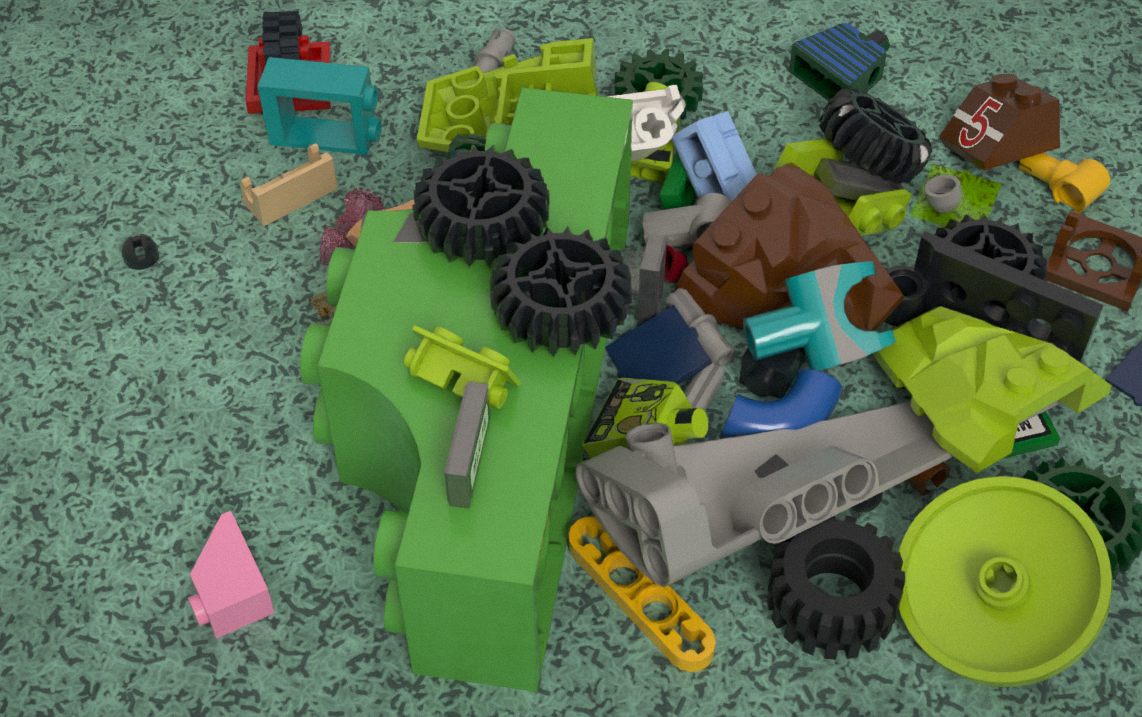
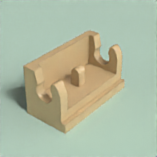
[240,143,338,226]

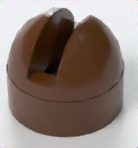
[907,462,950,496]

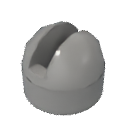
[925,175,962,213]

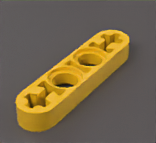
[568,516,716,672]

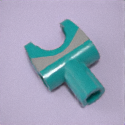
[743,261,896,371]

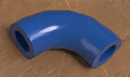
[720,369,843,439]

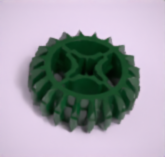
[1021,457,1142,580]

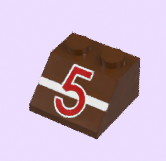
[939,74,1060,170]

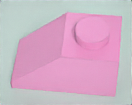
[188,511,275,638]

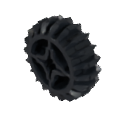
[819,89,933,183]
[412,145,550,267]
[934,213,1047,309]
[490,226,632,357]

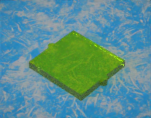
[911,163,1001,228]

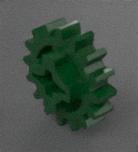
[614,49,704,120]

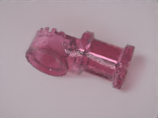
[320,188,384,266]

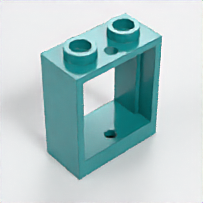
[258,57,382,155]

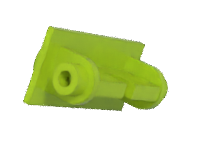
[404,325,521,409]

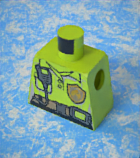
[582,378,708,458]

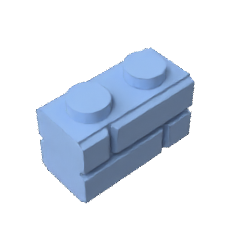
[671,111,757,201]

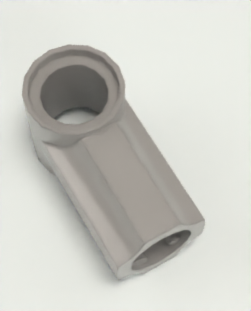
[642,193,732,248]

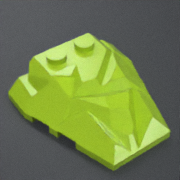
[417,38,598,152]
[872,306,1112,473]

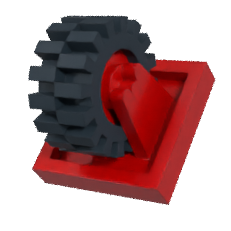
[245,11,331,114]

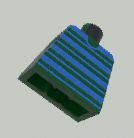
[789,23,890,101]

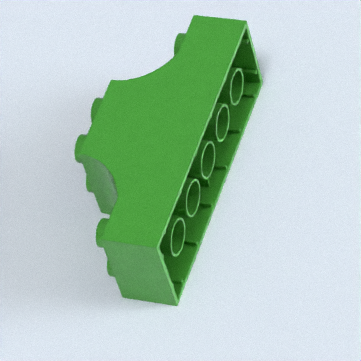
[300,88,633,692]

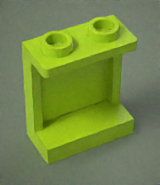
[773,139,912,236]

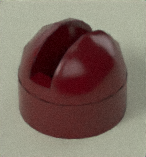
[664,245,689,283]

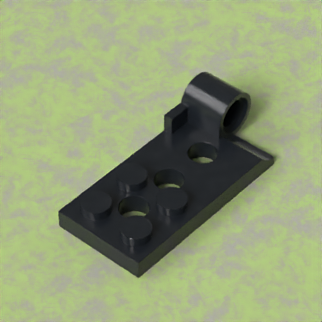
[884,231,1104,363]

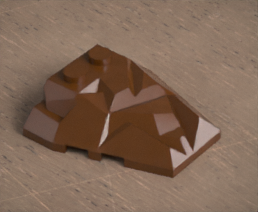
[674,163,904,367]

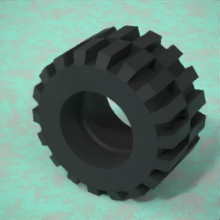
[767,516,905,660]

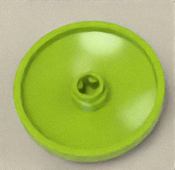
[898,476,1113,687]

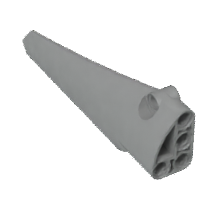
[575,400,1061,587]

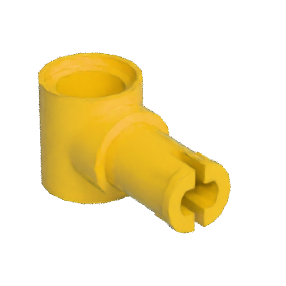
[1019,152,1110,214]

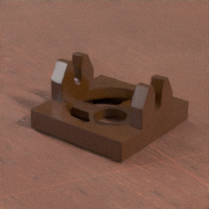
[1045,211,1142,312]

